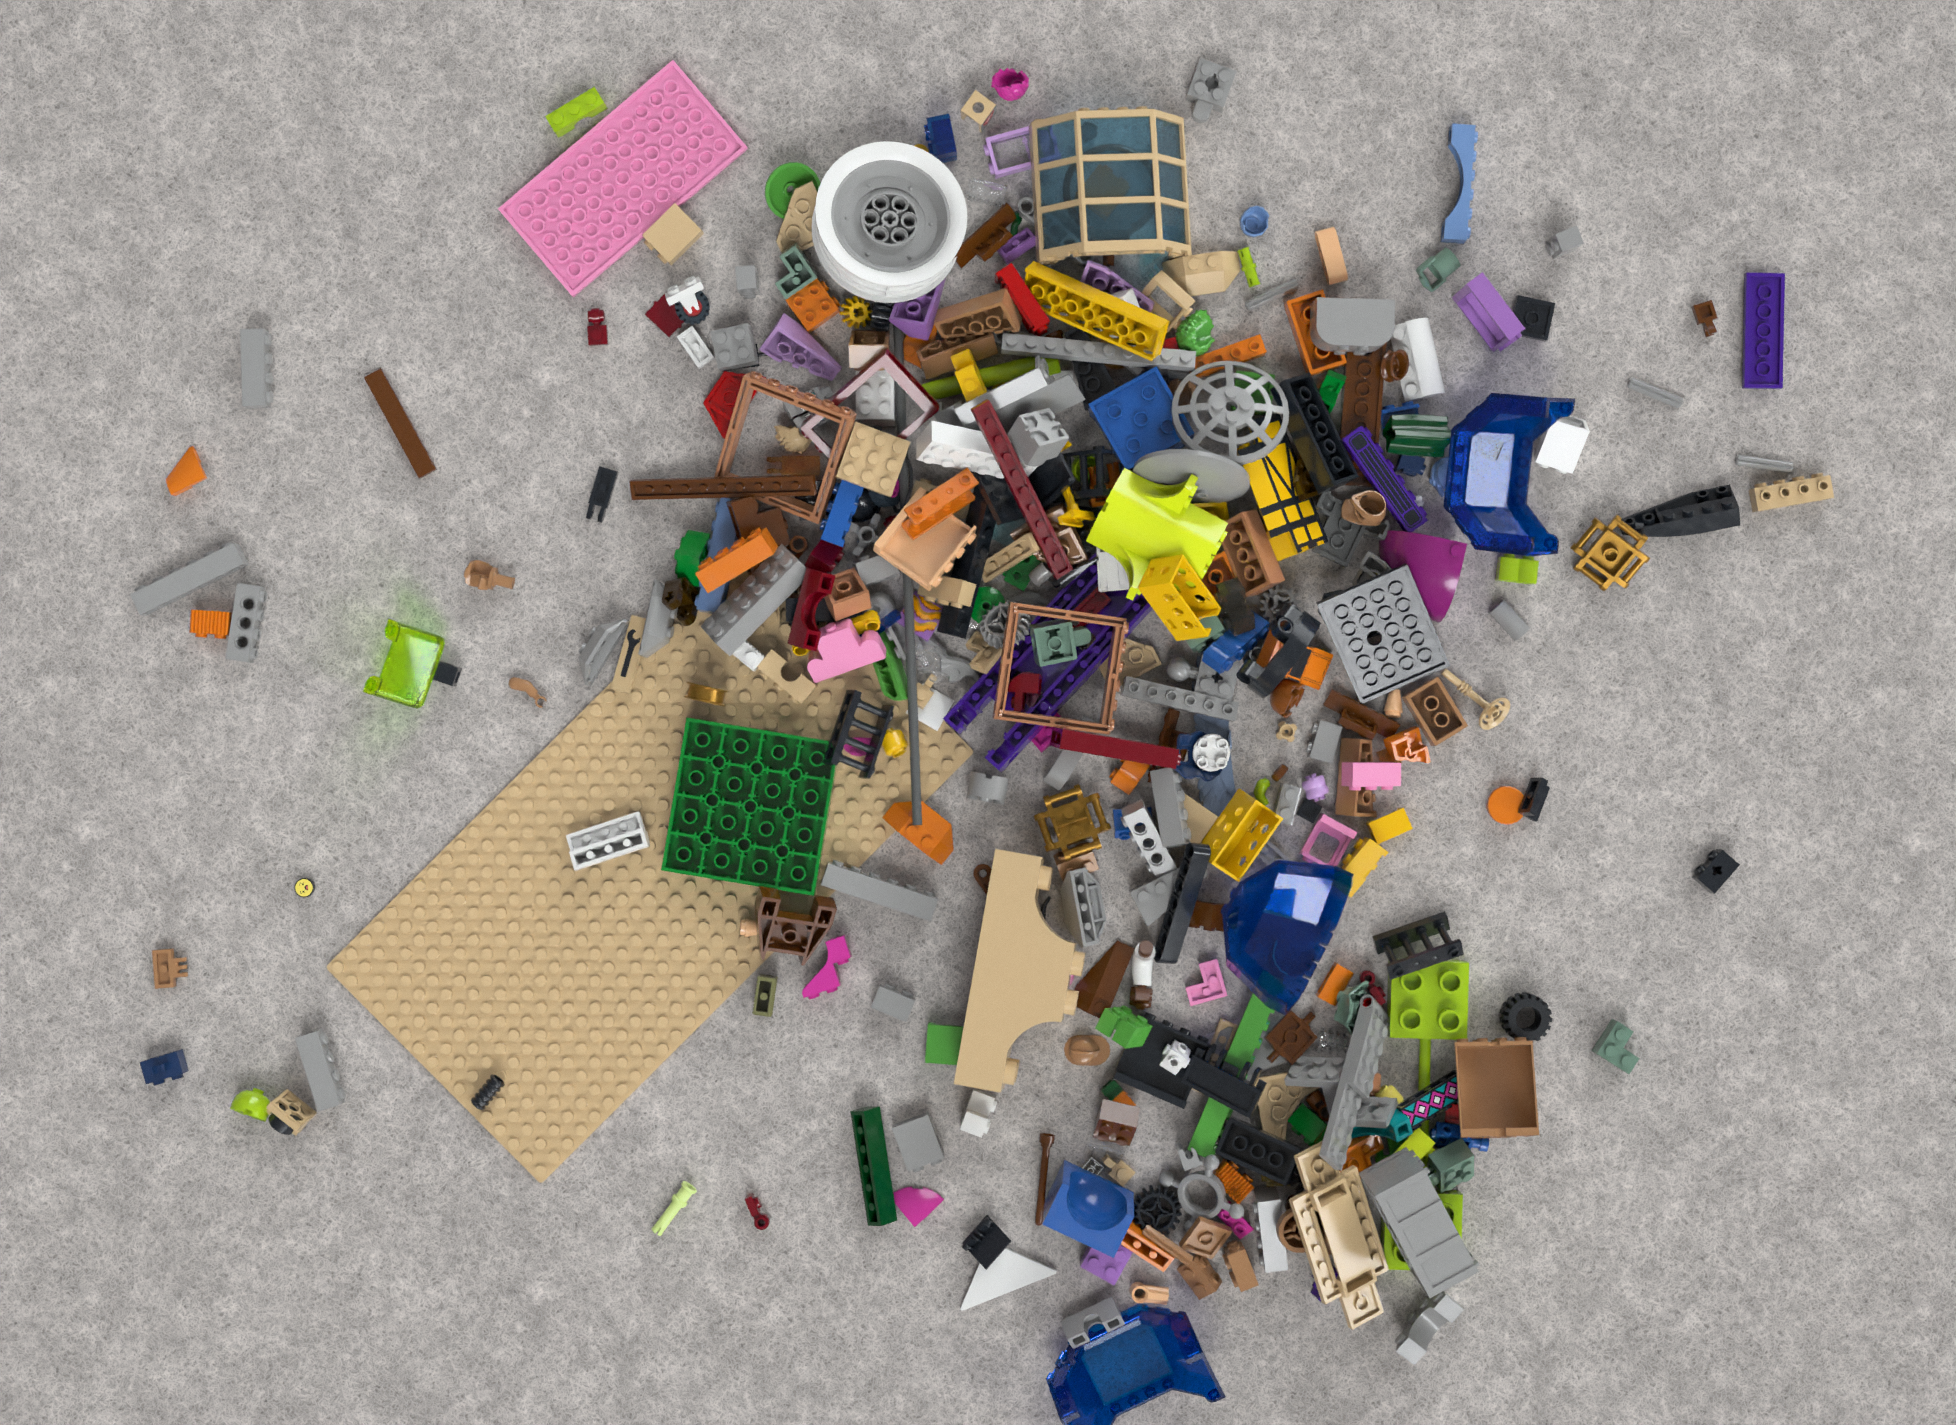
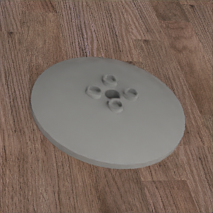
[1133,449,1250,504]

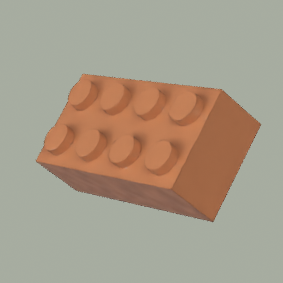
[1221,509,1285,598]

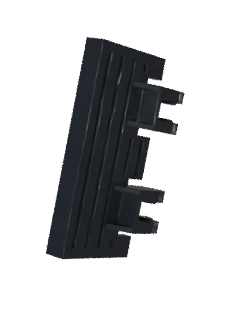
[1181,1043,1267,1118]

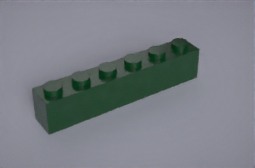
[850,1106,898,1226]

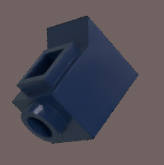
[1394,454,1426,477]

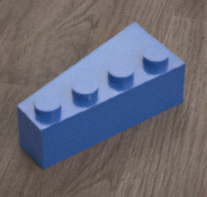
[819,480,864,547]

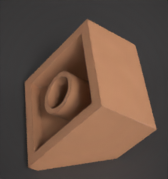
[824,568,871,621]

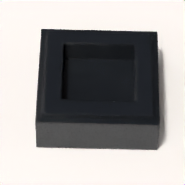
[1296,798,1322,824]

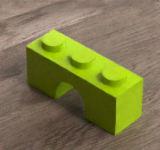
[545,87,608,138]

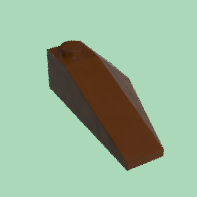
[1074,940,1135,1018]

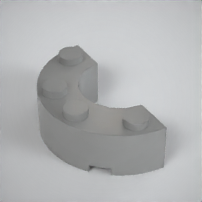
[1395,1292,1464,1365]

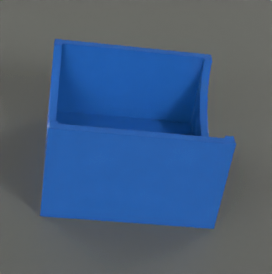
[1088,366,1195,472]

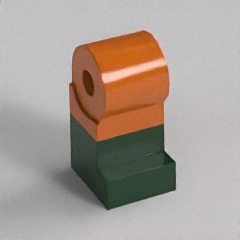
[1100,1077,1136,1106]

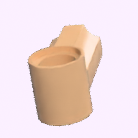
[1129,1282,1169,1305]

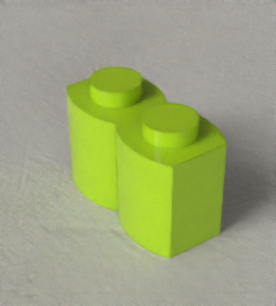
[1495,554,1539,585]

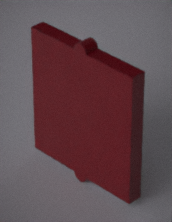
[645,294,684,337]

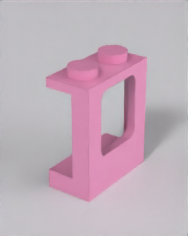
[1299,813,1357,874]

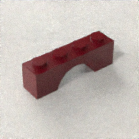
[787,568,836,651]

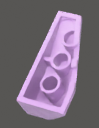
[759,313,842,381]

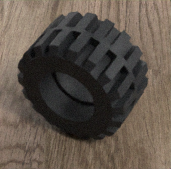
[1499,992,1552,1041]

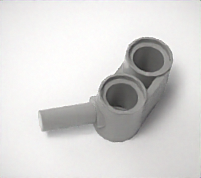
[1028,561,1063,592]

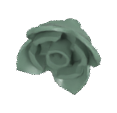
[1334,981,1370,1035]

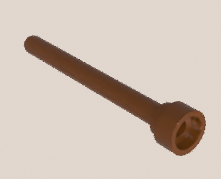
[1035,1133,1055,1226]

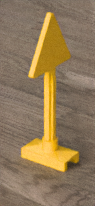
[1057,441,1096,528]

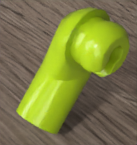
[1253,778,1270,806]

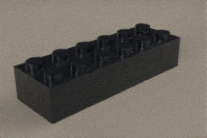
[1270,372,1359,494]

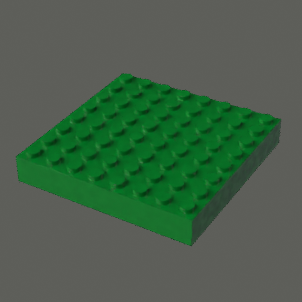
[661,717,837,896]

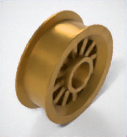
[684,682,729,706]

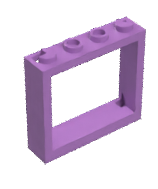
[1452,272,1525,352]

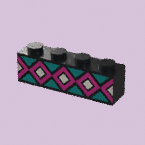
[1397,1070,1458,1130]

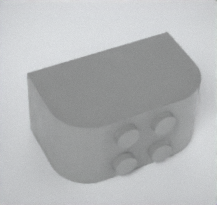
[1310,297,1395,355]

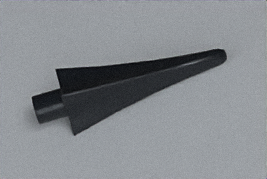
[1052,557,1099,588]

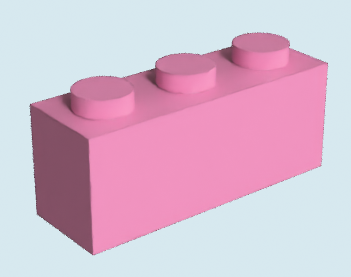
[1341,762,1401,790]

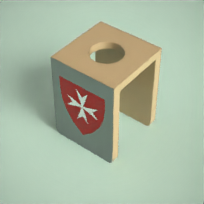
[961,90,996,133]

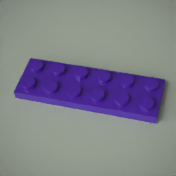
[1742,272,1785,389]

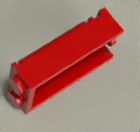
[994,263,1050,337]

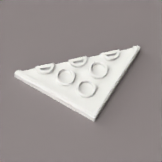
[960,1248,1057,1311]

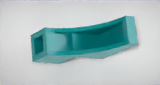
[1351,1108,1413,1142]

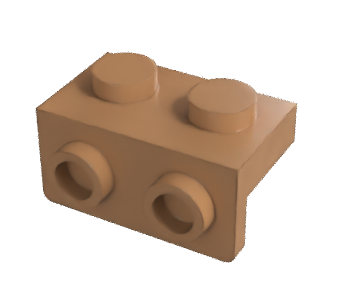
[1053,842,1099,882]
[1177,1254,1222,1300]

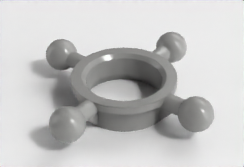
[1159,1155,1244,1233]

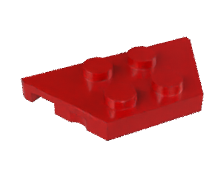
[703,371,766,439]

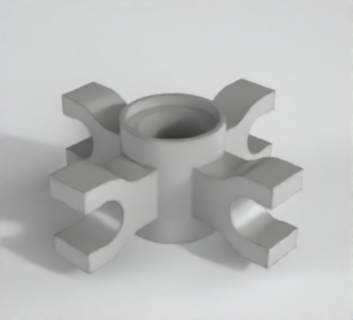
[849,513,884,558]

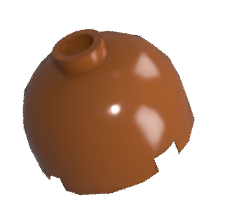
[1270,679,1305,718]

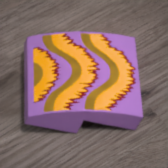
[895,590,943,642]

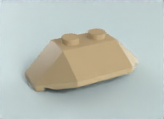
[1162,251,1241,297]

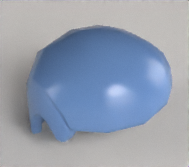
[1240,206,1269,238]

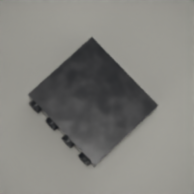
[1113,1012,1211,1109]

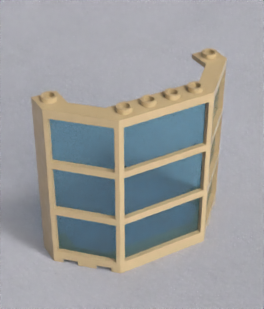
[1029,106,1192,265]

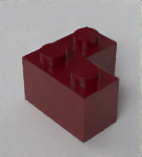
[804,539,845,574]

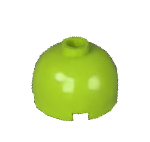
[230,1088,270,1122]

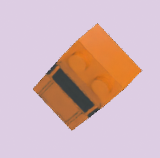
[1256,630,1333,690]

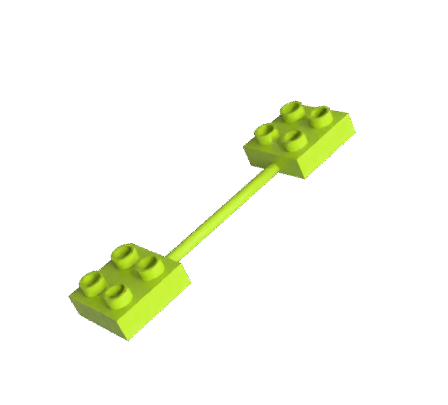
[1381,959,1469,1270]

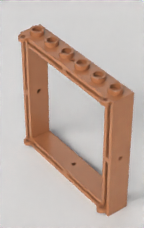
[714,371,857,524]
[992,602,1129,735]

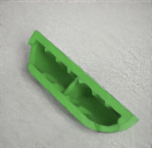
[873,630,908,701]

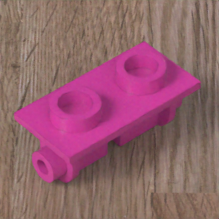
[1217,1201,1254,1240]

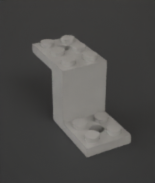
[1284,1056,1398,1128]

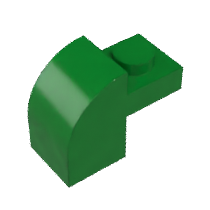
[1318,370,1347,414]

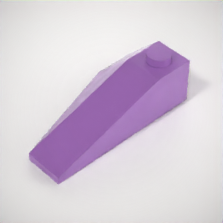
[889,278,946,340]

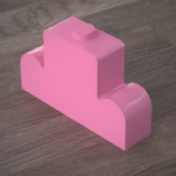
[807,618,886,683]

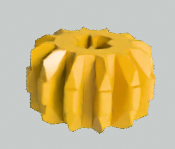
[839,296,873,329]

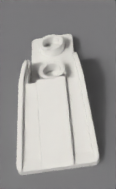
[1096,547,1129,592]

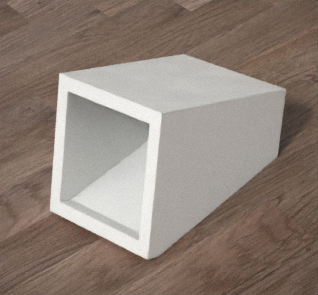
[1534,409,1590,474]

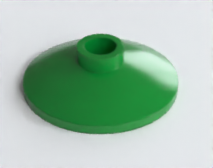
[971,586,1005,623]

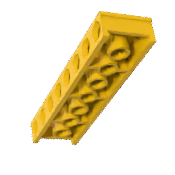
[1024,261,1170,361]

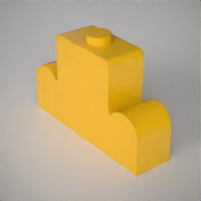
[951,349,988,402]

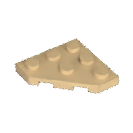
[776,181,817,253]
[1086,635,1162,686]

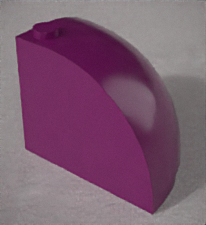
[1379,530,1467,623]

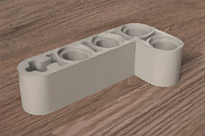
[1043,715,1096,790]

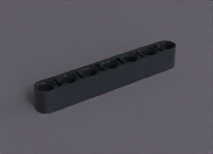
[1154,843,1211,964]

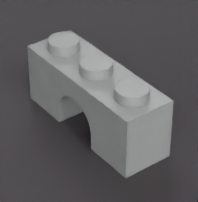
[1060,1297,1125,1349]

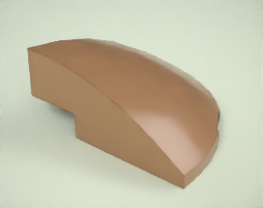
[1010,503,1088,564]

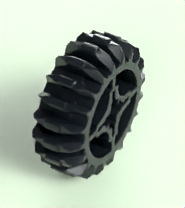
[1134,1185,1182,1234]

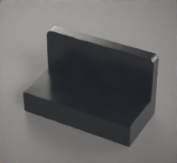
[1518,778,1550,822]

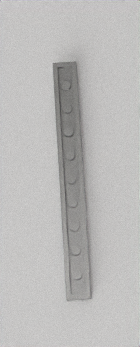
[1001,333,1196,372]

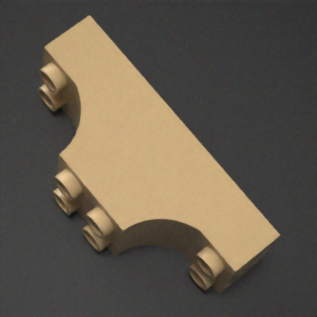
[954,849,1085,1093]

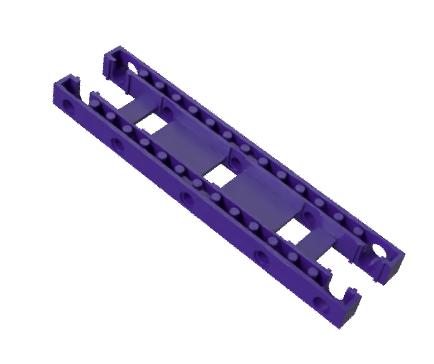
[943,553,1153,773]

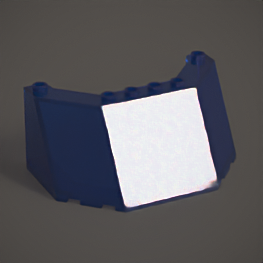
[1443,393,1575,556]
[1046,1303,1226,1425]

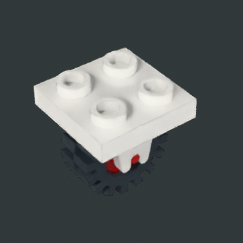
[665,276,710,325]

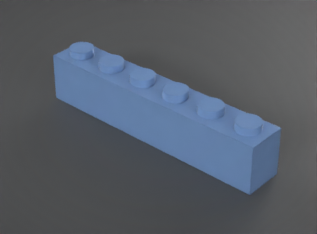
[695,498,738,614]

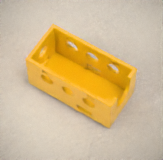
[1138,554,1221,641]
[1201,788,1283,882]

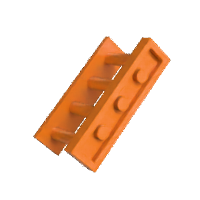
[901,468,979,541]

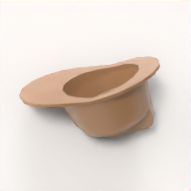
[1064,1035,1110,1066]

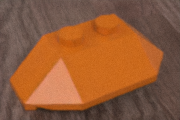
[882,800,954,865]

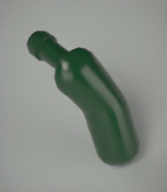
[1010,211,1022,237]

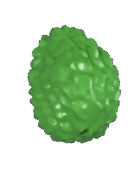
[1175,310,1215,356]

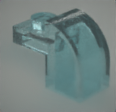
[1138,251,1168,280]

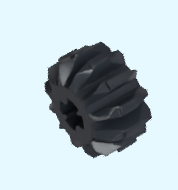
[870,302,893,332]

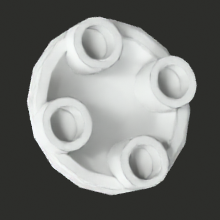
[1192,734,1230,772]

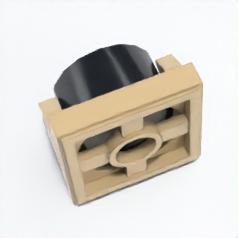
[266,1089,317,1136]

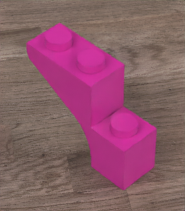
[802,934,852,1000]

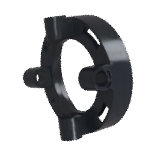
[1236,603,1321,699]

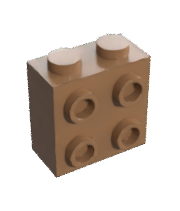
[1222,1240,1259,1292]

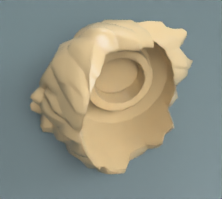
[774,425,812,455]

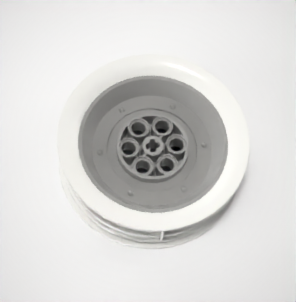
[811,141,967,303]

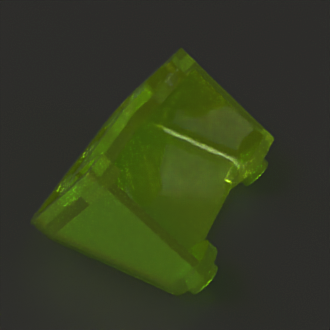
[363,619,445,709]

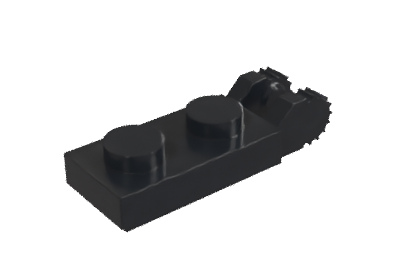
[586,466,619,523]

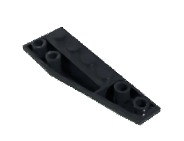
[1620,484,1740,537]

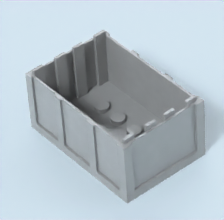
[1359,1147,1479,1298]

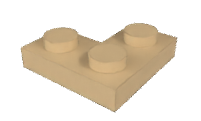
[965,631,1002,674]

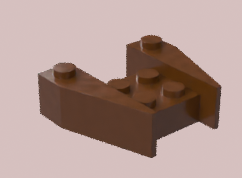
[754,886,837,966]

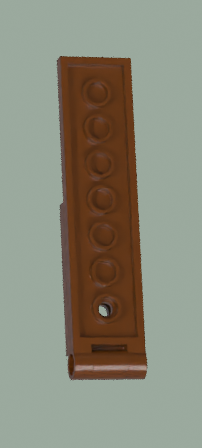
[1340,342,1387,487]

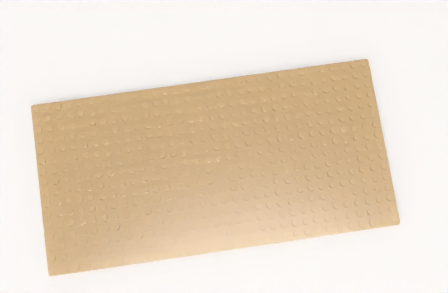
[327,570,973,1183]

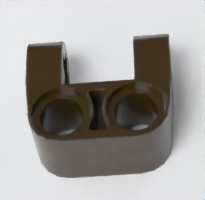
[662,577,699,626]

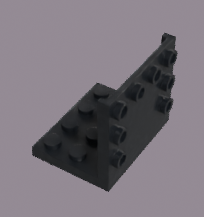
[970,452,1076,526]

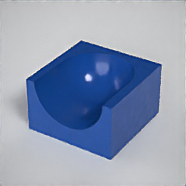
[1042,1160,1134,1258]

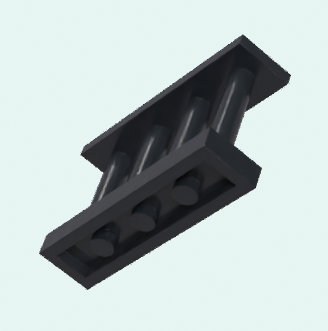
[1053,446,1113,503]
[822,690,894,779]
[1372,911,1464,980]

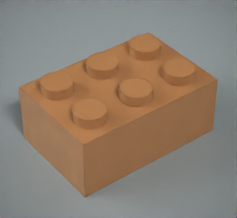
[849,330,890,371]
[1401,677,1468,746]

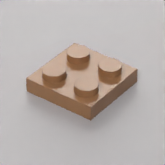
[1179,1216,1232,1259]

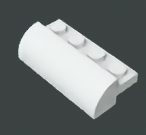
[1391,318,1445,402]
[566,811,650,871]

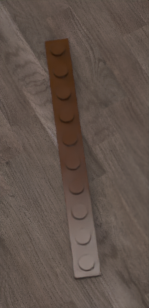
[629,475,817,500]

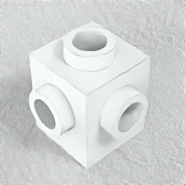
[1160,1040,1191,1075]

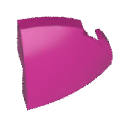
[893,1186,944,1227]

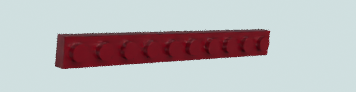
[970,399,1073,579]

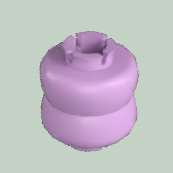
[1302,773,1329,802]

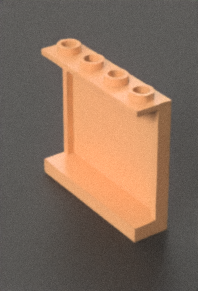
[873,487,977,591]

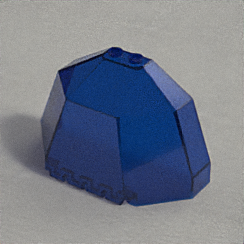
[1221,860,1354,1015]

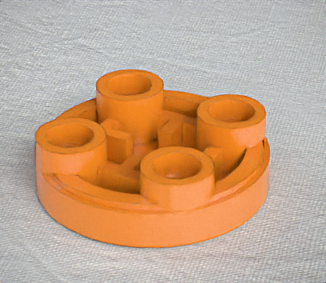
[1486,786,1524,825]

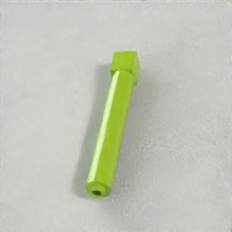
[922,356,1061,400]

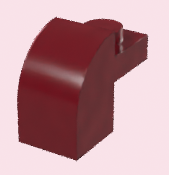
[1007,673,1043,712]

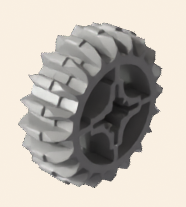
[980,600,1031,649]

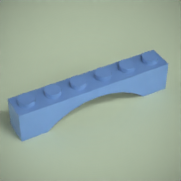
[1440,124,1478,244]

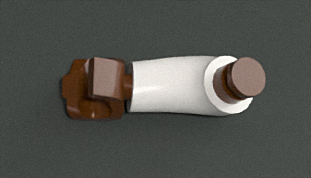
[1129,940,1156,1010]

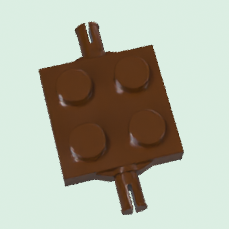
[1263,1010,1318,1065]

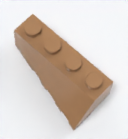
[916,332,998,380]
[1335,738,1377,817]

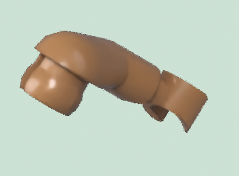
[508,677,547,708]

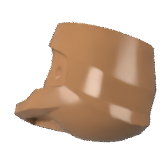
[1341,490,1386,526]

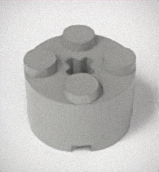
[966,772,1008,805]

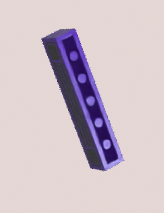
[1341,426,1428,532]

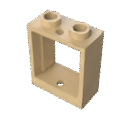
[1141,270,1195,333]

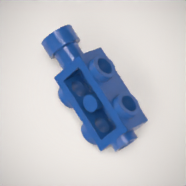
[1429,1122,1489,1152]

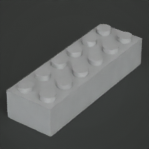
[701,544,806,656]

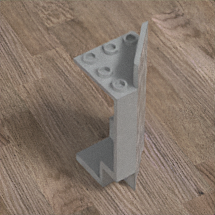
[934,355,1085,434]

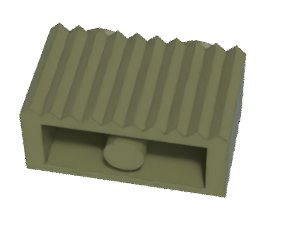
[752,974,778,1017]

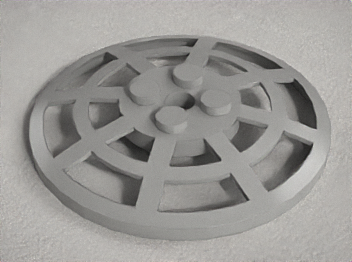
[1171,361,1289,465]

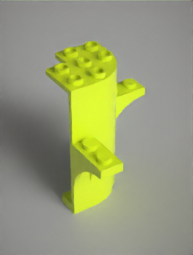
[1086,468,1228,601]

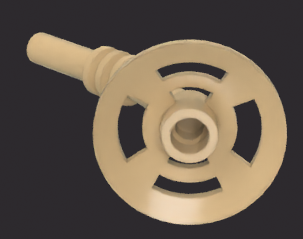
[1441,668,1510,730]

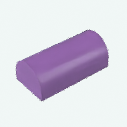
[997,227,1036,265]

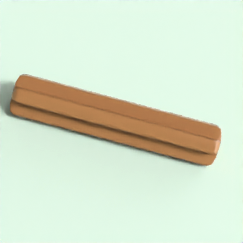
[1142,1225,1193,1266]

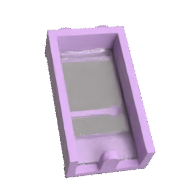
[983,125,1062,179]

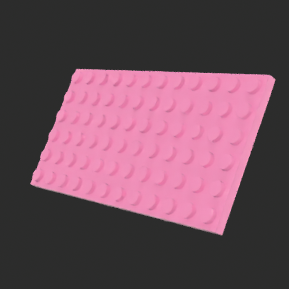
[498,60,748,298]

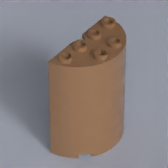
[1454,1037,1539,1138]

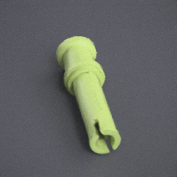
[651,1181,697,1236]

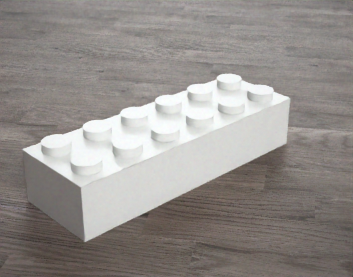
[916,421,1038,478]

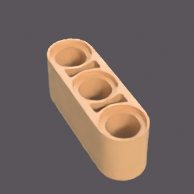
[1315,227,1348,285]

